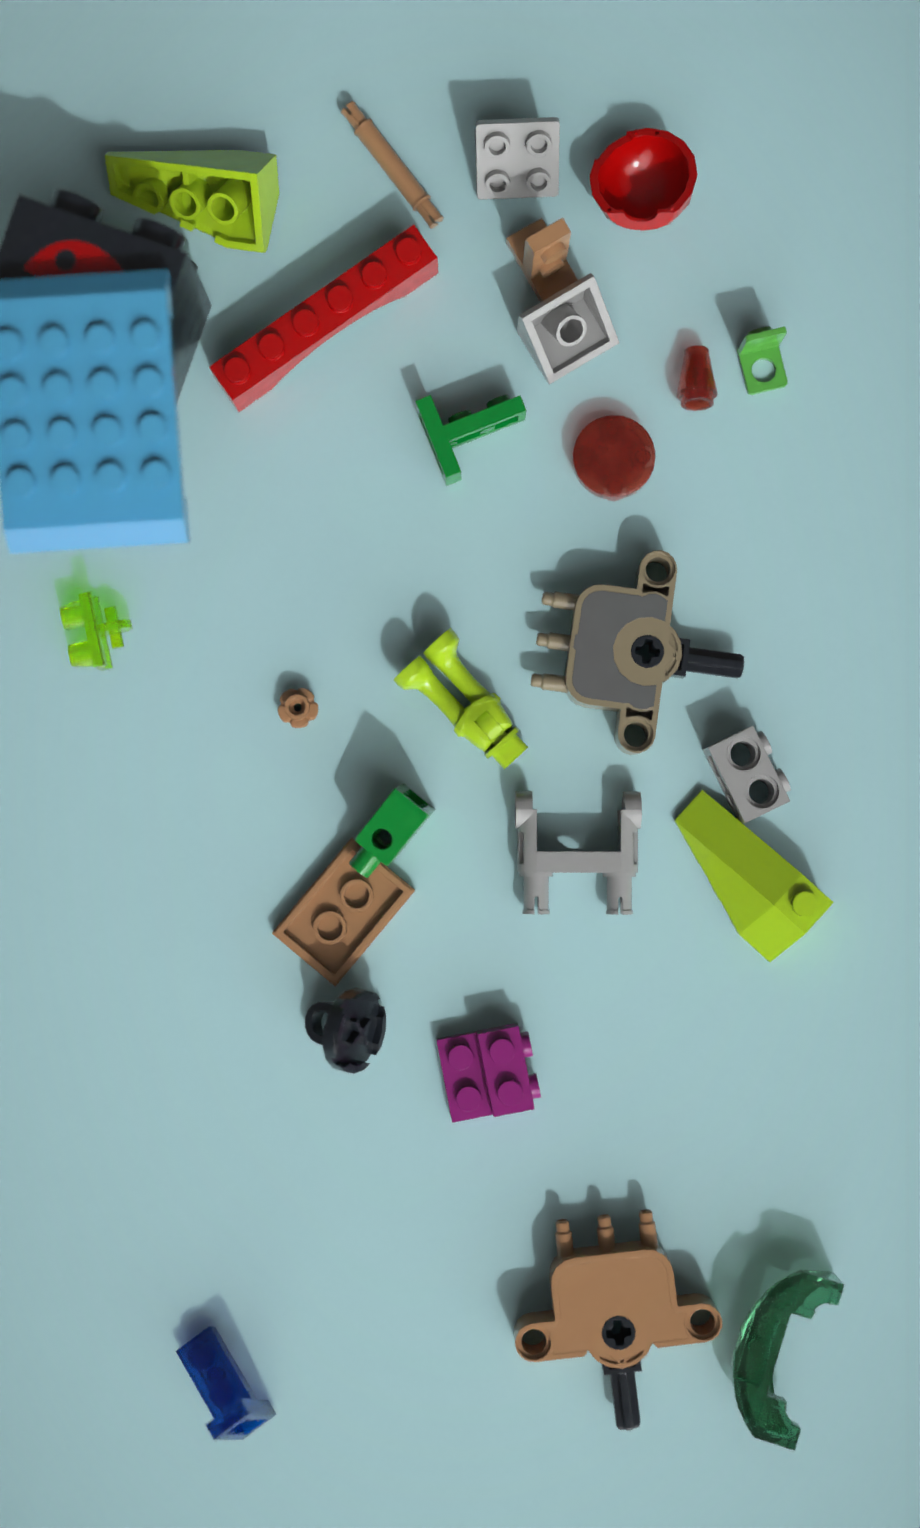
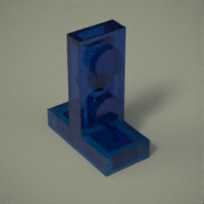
[176,1326,277,1440]

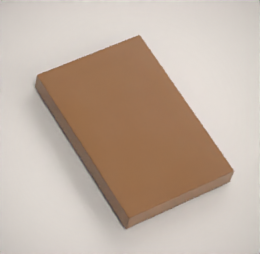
[272,837,415,986]

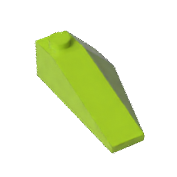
[674,790,834,962]

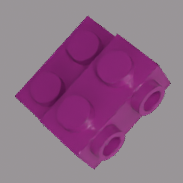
[436,1023,541,1123]

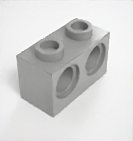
[703,726,791,823]

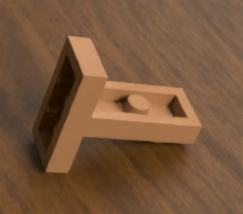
[506,218,578,302]

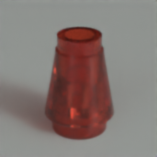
[676,345,718,411]

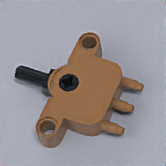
[514,1209,722,1431]

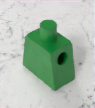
[349,784,436,878]

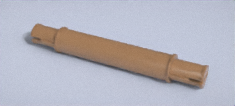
[341,101,444,229]

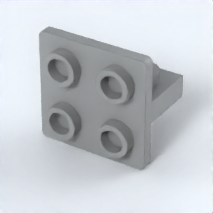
[475,117,560,200]

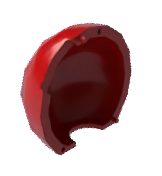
[589,128,698,231]

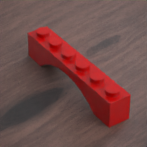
[209,224,438,412]

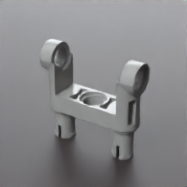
[515,791,642,915]

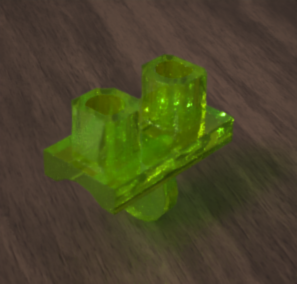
[59,591,133,671]

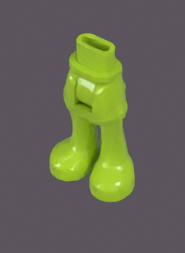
[393,628,528,769]

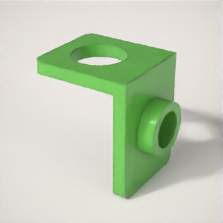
[737,326,788,395]

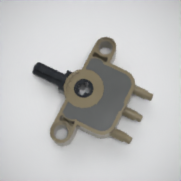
[530,550,744,755]

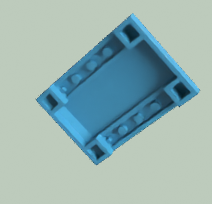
[0,269,191,554]

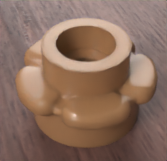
[277,688,319,728]

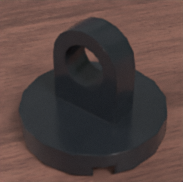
[305,988,386,1074]

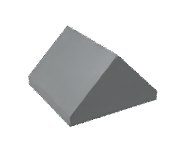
[517,273,619,384]

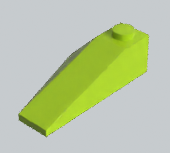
[105,150,280,253]

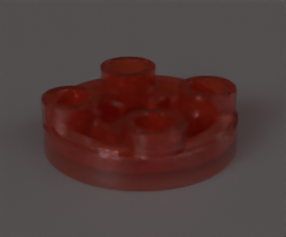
[572,415,655,502]

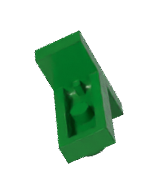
[415,395,527,486]

